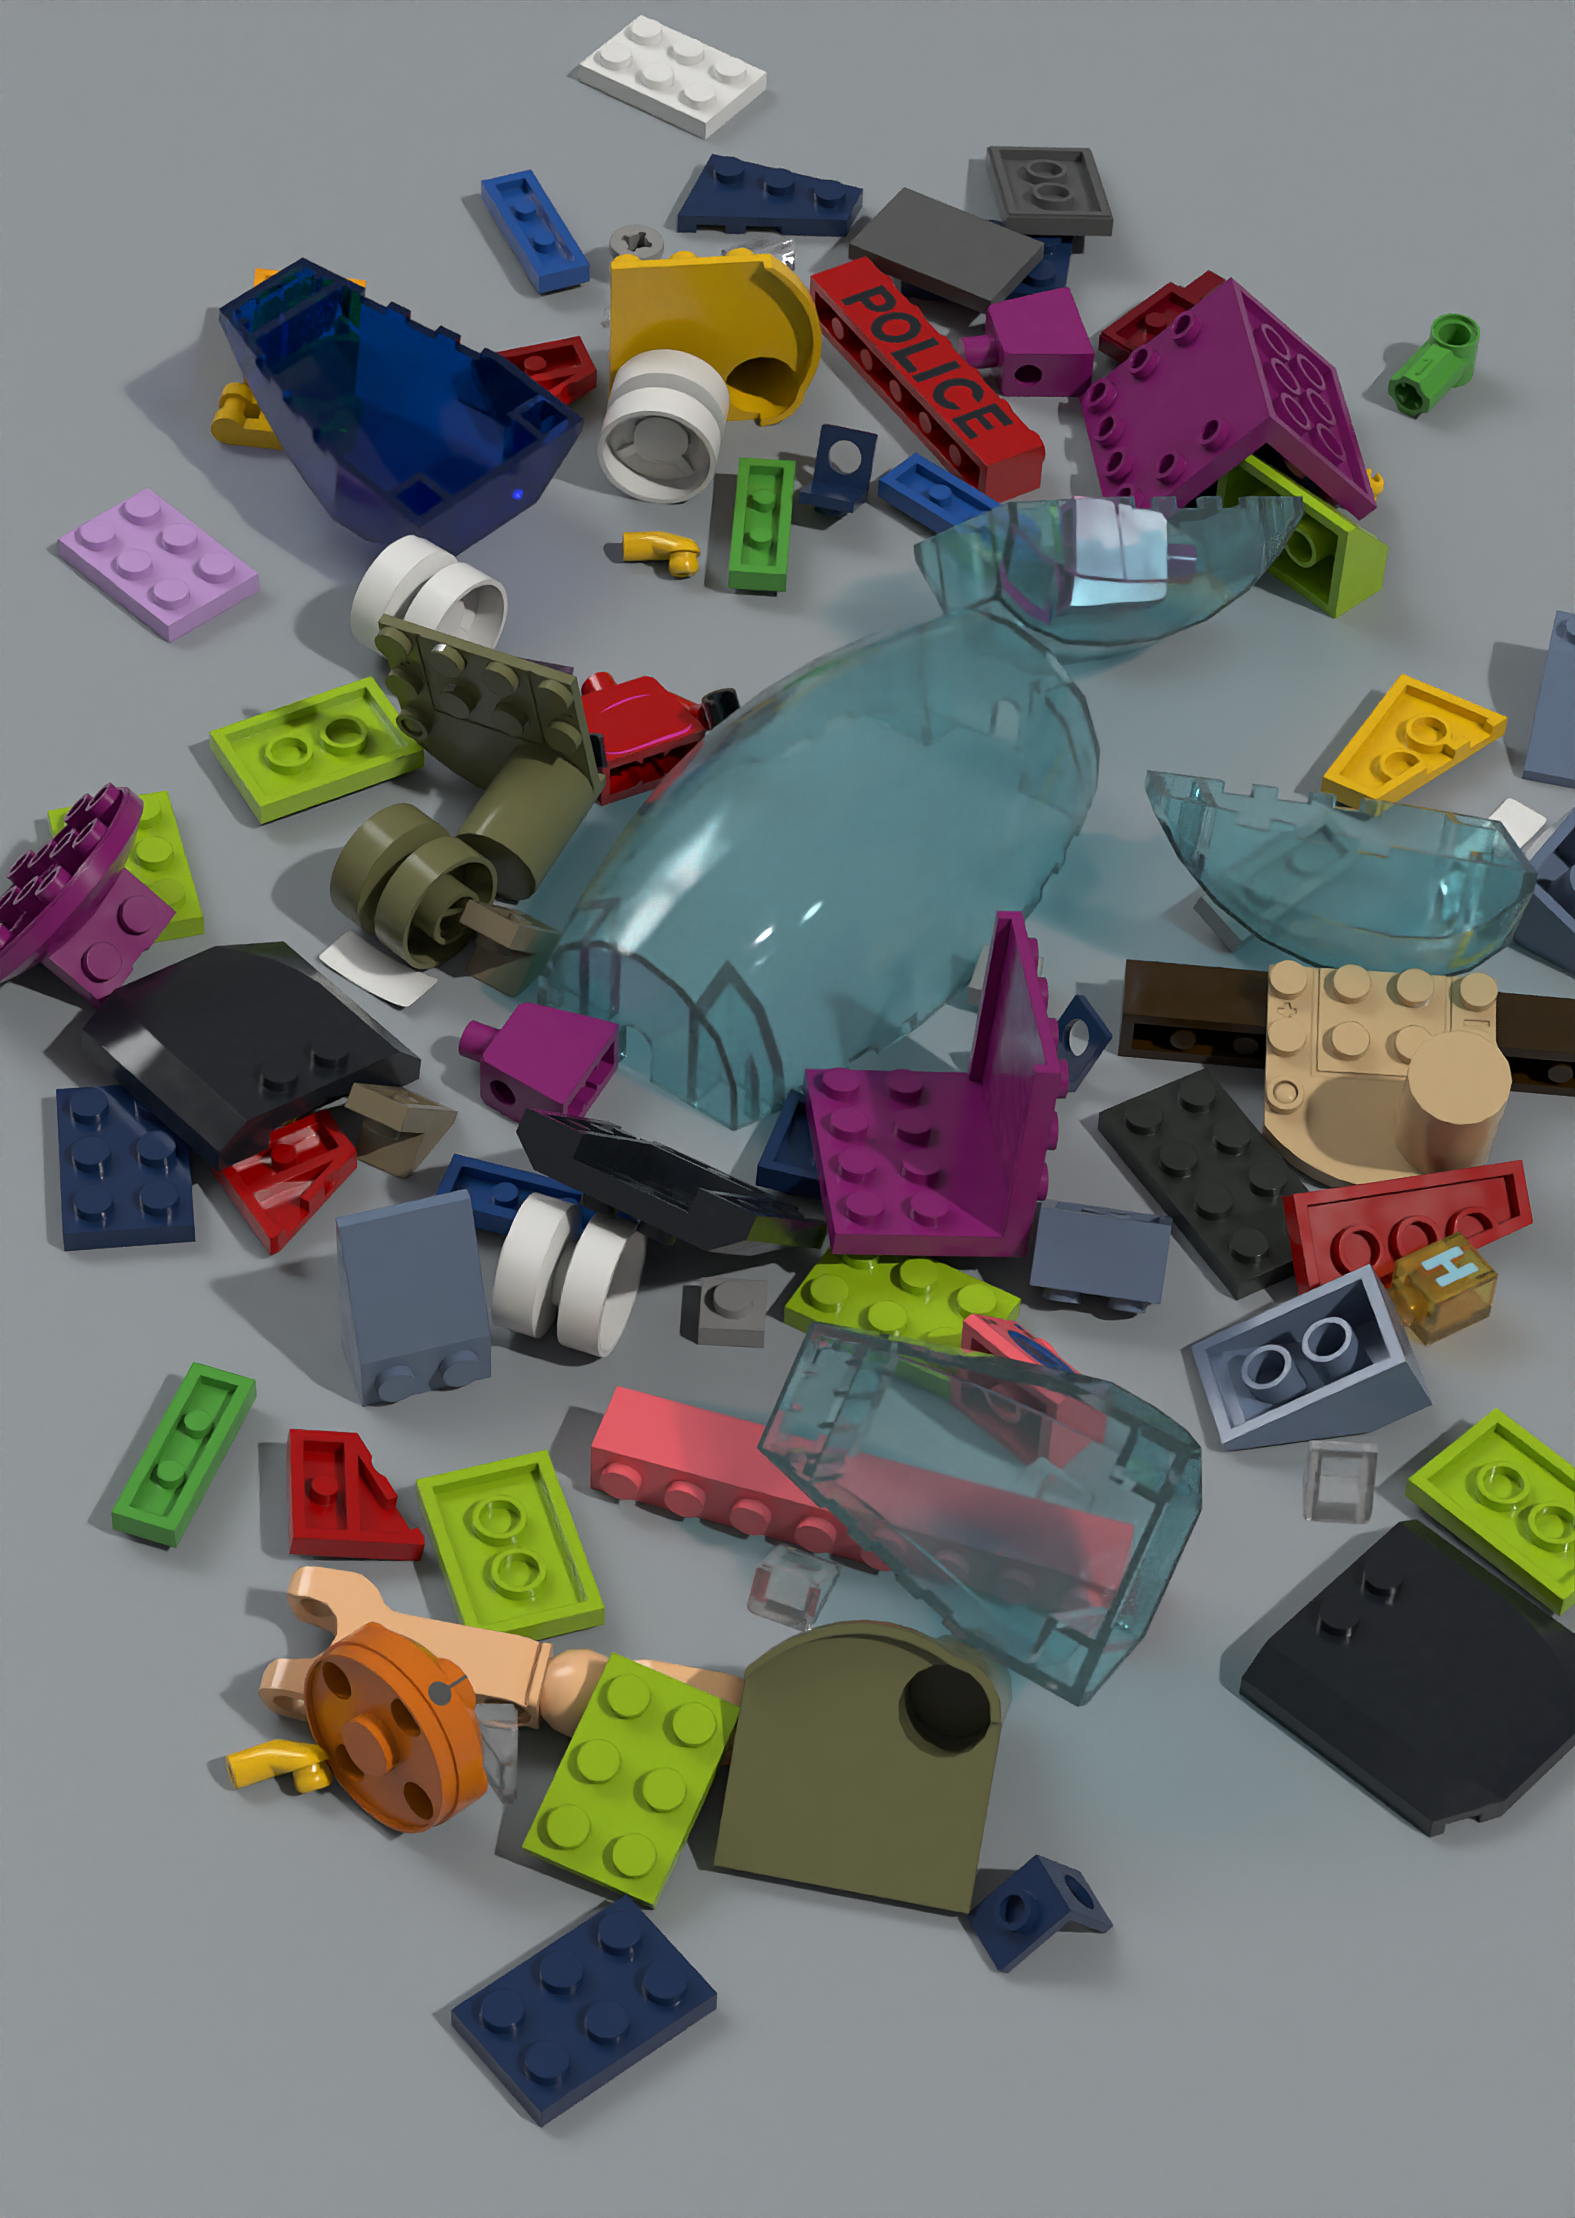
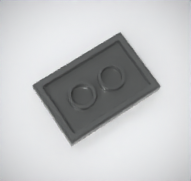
[985,146,1114,236]
[848,187,1045,315]

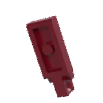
[1098,270,1226,364]

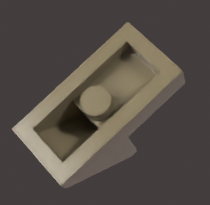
[459,899,572,997]
[345,1083,458,1179]

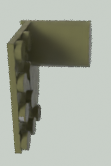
[374,614,606,901]
[713,1620,1012,1914]

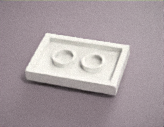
[579,15,767,140]

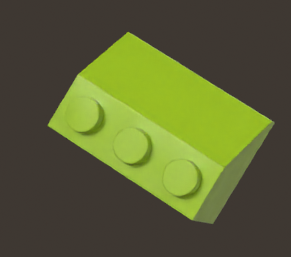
[1211,453,1389,619]

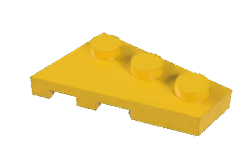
[1320,673,1508,817]

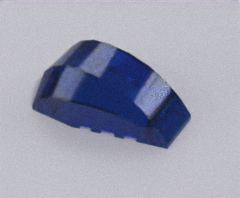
[219,257,584,557]

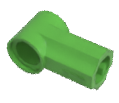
[1388,313,1480,417]

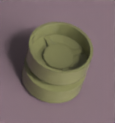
[330,803,498,969]

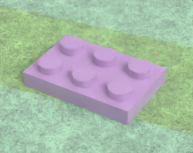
[58,488,259,643]

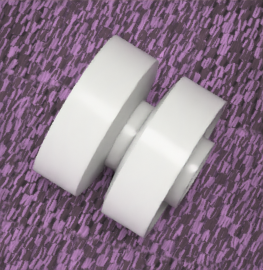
[597,349,730,504]
[350,535,508,660]
[491,1193,647,1358]

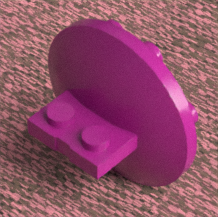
[0,782,176,1010]

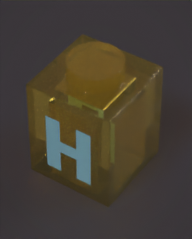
[1389,1231,1498,1346]

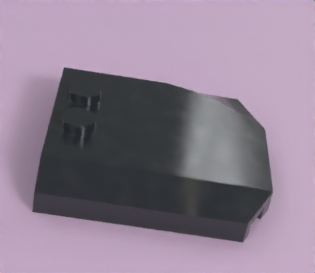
[81,941,421,1172]
[516,1107,828,1256]
[1239,1519,1575,1838]

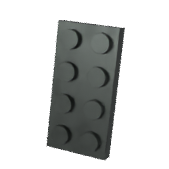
[1097,1068,1310,1300]

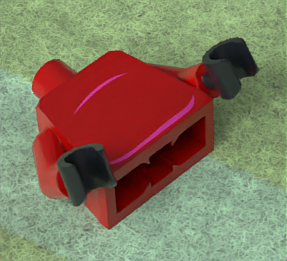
[581,671,744,806]

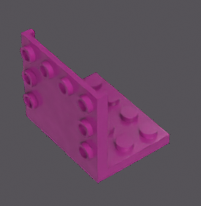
[1079,277,1377,521]
[802,910,1069,1257]

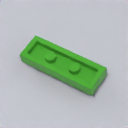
[728,457,796,592]
[111,1361,257,1548]

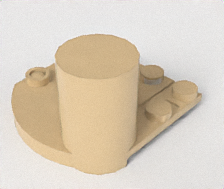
[1262,960,1512,1188]

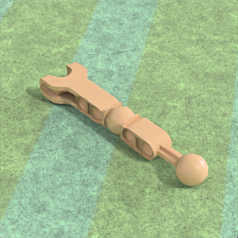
[258,1566,745,1765]

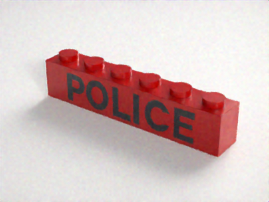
[809,256,1046,503]

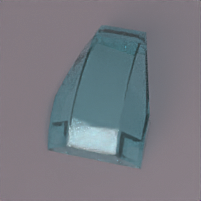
[913,496,1304,666]
[1144,770,1538,977]
[757,1322,1202,1707]

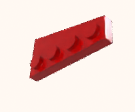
[1282,1160,1533,1296]

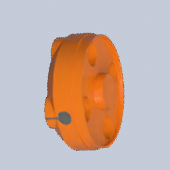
[304,1621,488,1834]

